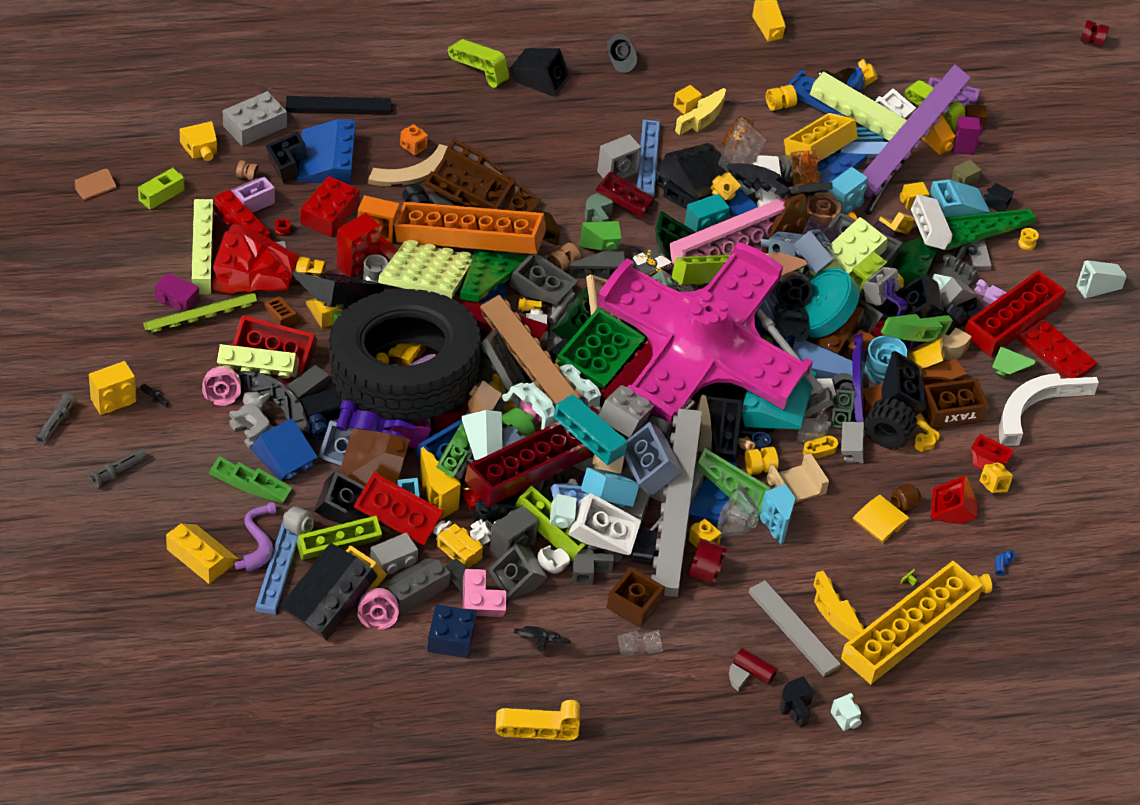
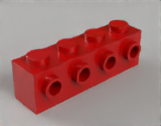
[213,189,270,238]

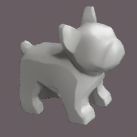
[229,392,274,448]

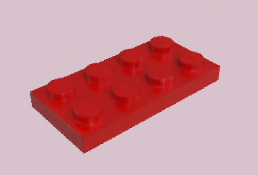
[1017,319,1098,379]
[353,472,444,547]

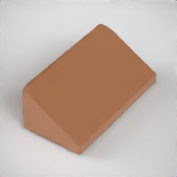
[75,168,117,200]

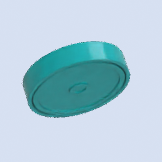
[790,268,860,338]

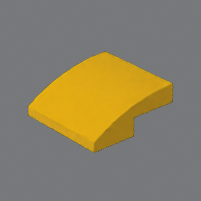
[907,337,945,368]
[853,495,910,544]

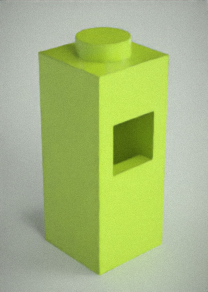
[138,168,185,210]

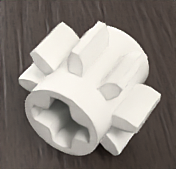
[470,519,492,545]

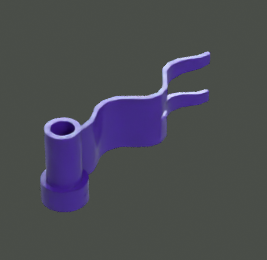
[885,278,923,349]
[336,400,415,442]

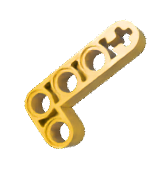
[495,700,580,740]

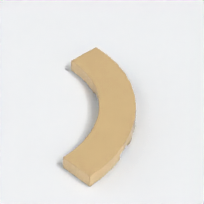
[368,144,448,186]

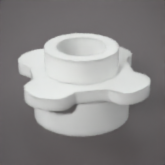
[433,520,452,541]

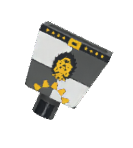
[631,248,674,277]

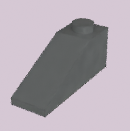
[569,250,625,279]

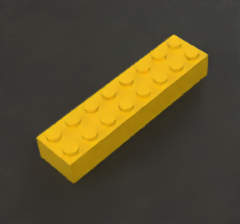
[841,561,983,685]

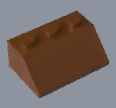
[808,306,864,356]

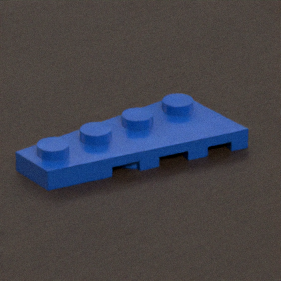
[689,460,737,526]

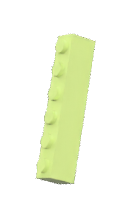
[810,72,907,141]
[192,199,213,295]

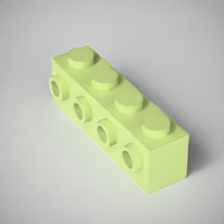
[217,344,299,378]

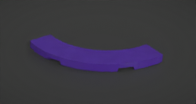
[852,334,865,422]

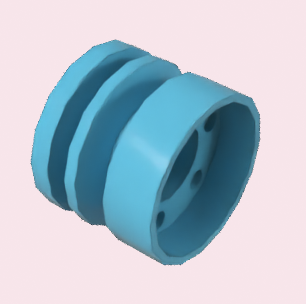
[865,335,907,384]

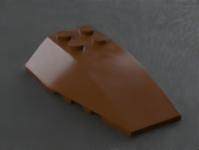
[423,138,541,212]

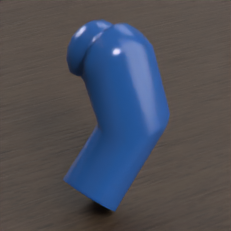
[995,550,1015,576]

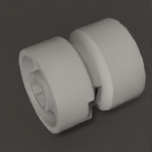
[363,254,388,285]

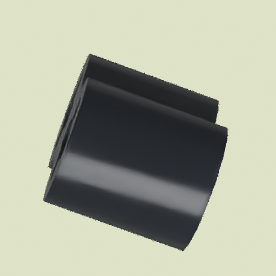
[632,528,657,565]

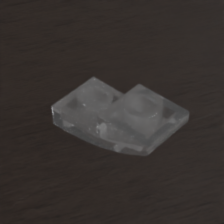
[617,630,663,655]

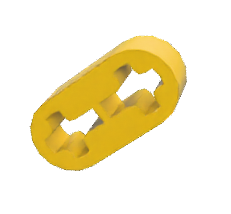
[803,436,838,459]

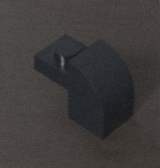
[780,676,814,728]

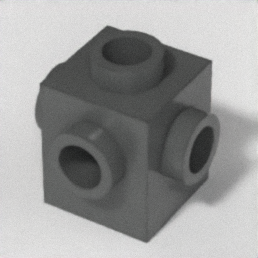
[779,155,805,183]

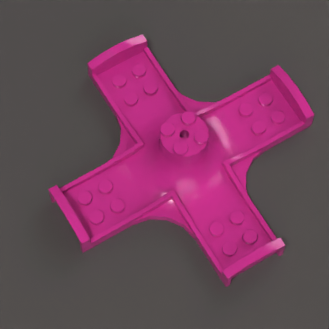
[597,242,813,425]

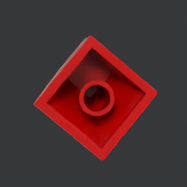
[931,475,978,524]

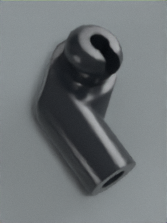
[954,243,978,261]

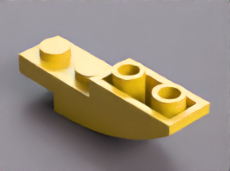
[813,571,864,640]

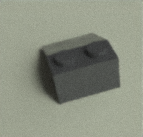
[509,254,578,305]

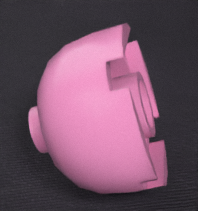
[202,366,241,406]
[358,588,399,630]

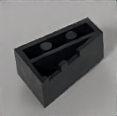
[706,396,742,462]

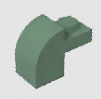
[584,193,613,222]

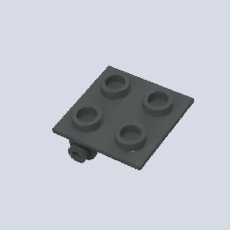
[929,254,979,286]

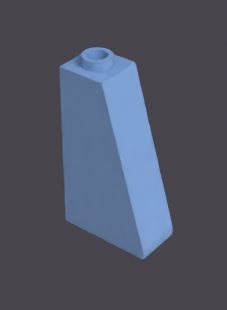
[793,338,853,379]

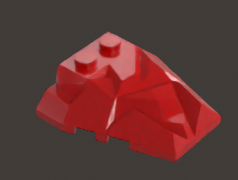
[211,224,299,295]

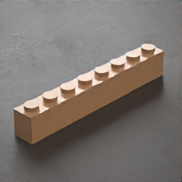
[480,295,582,408]

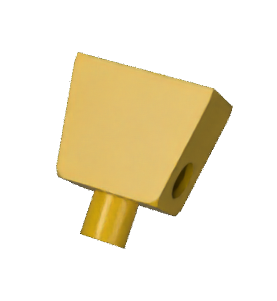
[179,121,217,161]

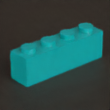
[553,394,628,465]

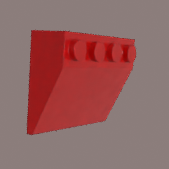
[232,315,318,385]

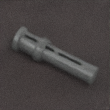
[35,393,78,445]
[89,448,147,488]

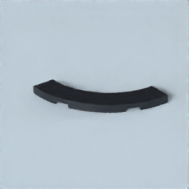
[237,372,312,436]

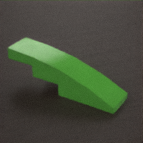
[208,456,292,504]

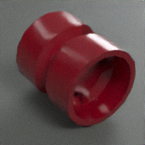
[1081,20,1109,47]

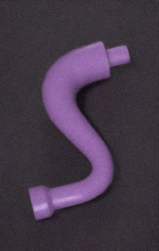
[234,502,277,572]

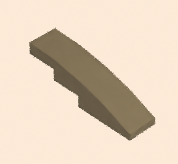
[696,395,712,478]

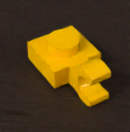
[858,59,878,88]

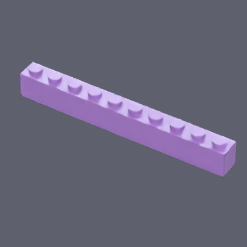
[862,64,971,199]

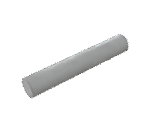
[548,291,575,324]

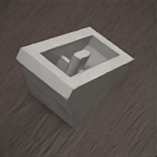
[940,277,976,305]

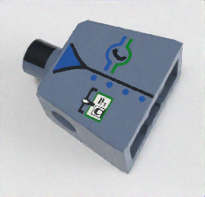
[761,232,804,258]

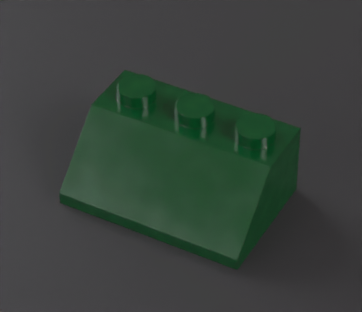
[892,237,939,286]

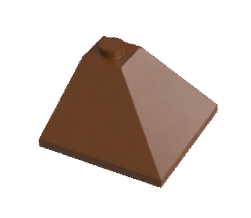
[339,428,410,486]

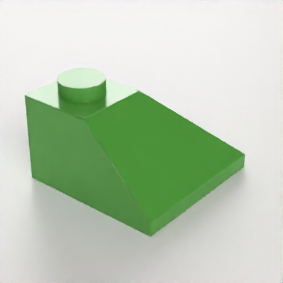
[579,221,621,251]
[992,347,1039,376]

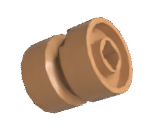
[547,243,581,272]

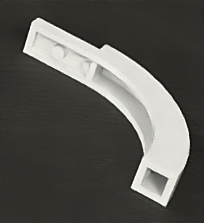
[999,373,1099,446]

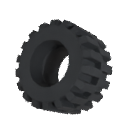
[864,398,917,449]

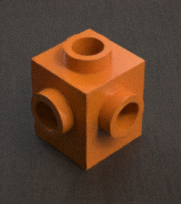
[400,124,428,156]

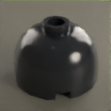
[776,271,814,309]

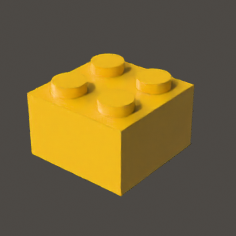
[89,361,136,415]

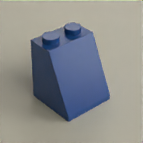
[251,418,317,481]

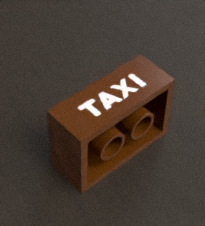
[924,378,990,428]

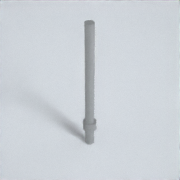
[756,309,824,394]

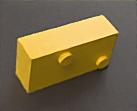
[784,113,858,166]

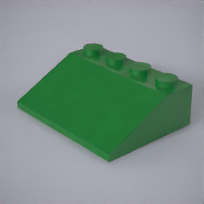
[555,307,645,388]

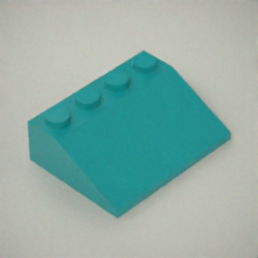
[741,370,816,429]

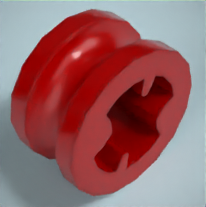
[274,218,291,236]

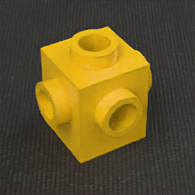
[710,173,741,201]
[980,463,1013,493]

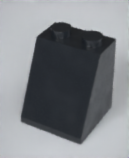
[510,48,570,96]

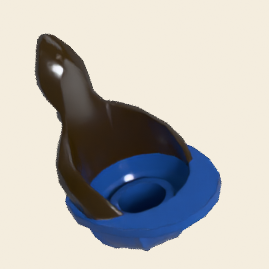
[817,67,865,93]

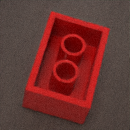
[300,176,360,238]
[337,213,380,277]

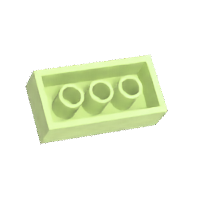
[810,217,887,279]

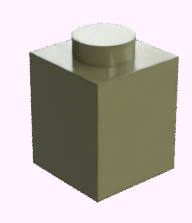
[951,160,981,186]

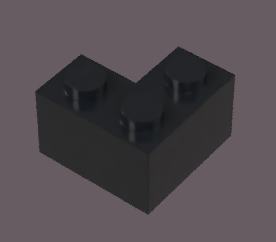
[265,131,308,183]

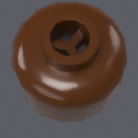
[891,484,921,512]

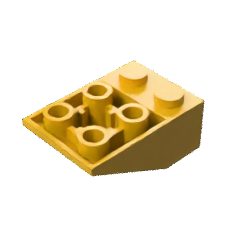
[420,447,461,520]

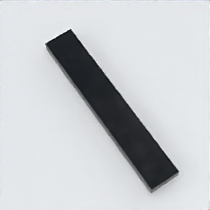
[286,96,391,115]

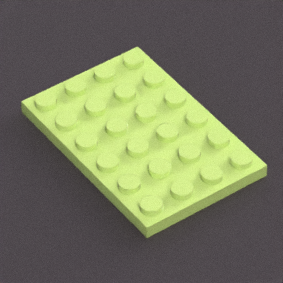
[378,240,473,299]

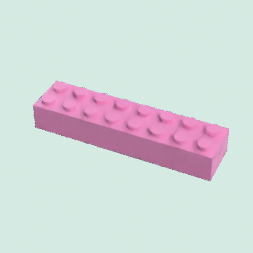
[670,199,786,268]

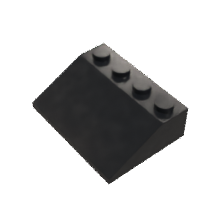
[658,143,729,200]
[293,271,385,308]
[279,542,378,641]

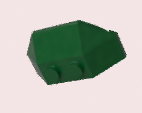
[655,211,696,261]

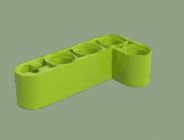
[448,39,509,88]
[905,80,965,133]

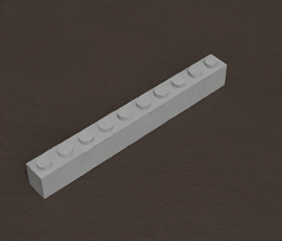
[651,409,702,597]

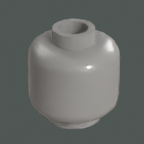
[283,506,314,535]

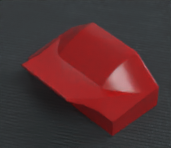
[971,434,1014,470]

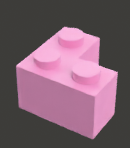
[463,569,506,617]

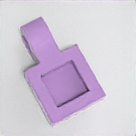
[974,279,1007,304]

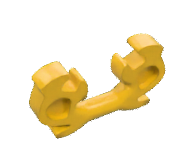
[914,413,940,452]

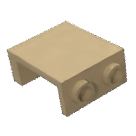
[767,453,829,504]

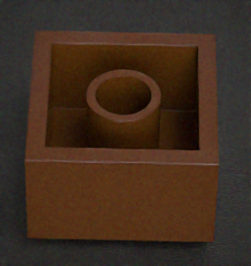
[607,567,665,627]

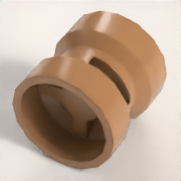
[236,160,259,181]

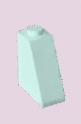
[1077,260,1127,299]
[462,410,503,460]

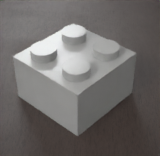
[597,134,641,179]
[598,385,654,438]

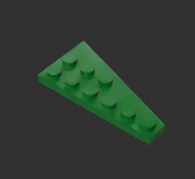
[945,209,1036,250]
[460,249,527,302]

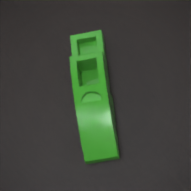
[881,314,953,342]
[436,423,470,478]

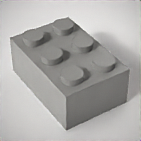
[223,91,287,146]

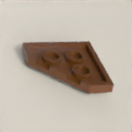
[762,193,809,254]

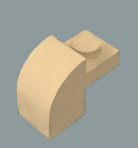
[926,328,972,360]

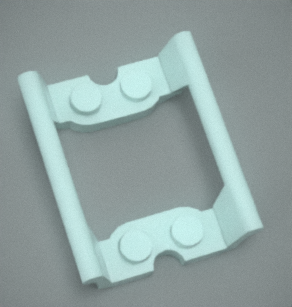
[502,364,601,430]

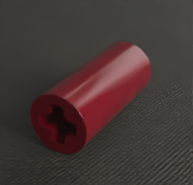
[733,648,778,684]

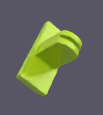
[900,569,917,585]

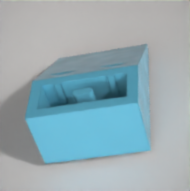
[929,180,991,217]

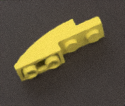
[675,88,726,135]

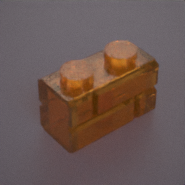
[791,150,820,186]

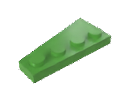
[695,448,770,520]

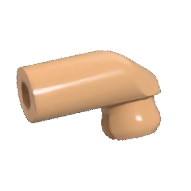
[738,437,755,450]

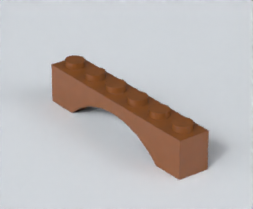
[863,358,967,416]

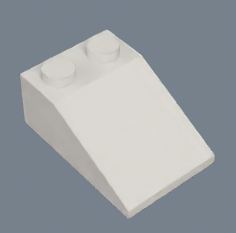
[568,493,641,555]

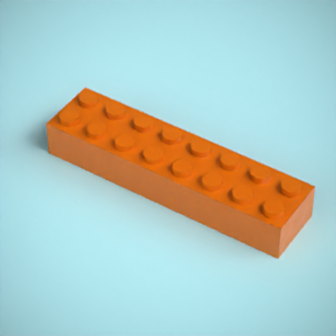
[393,202,546,254]

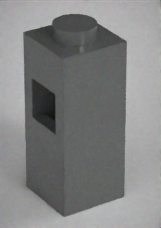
[287,365,329,399]

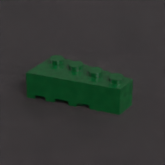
[551,287,591,341]

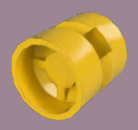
[766,85,797,111]
[295,256,326,280]
[745,447,778,475]

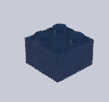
[427,604,476,659]

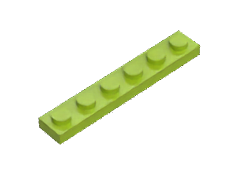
[143,293,257,333]

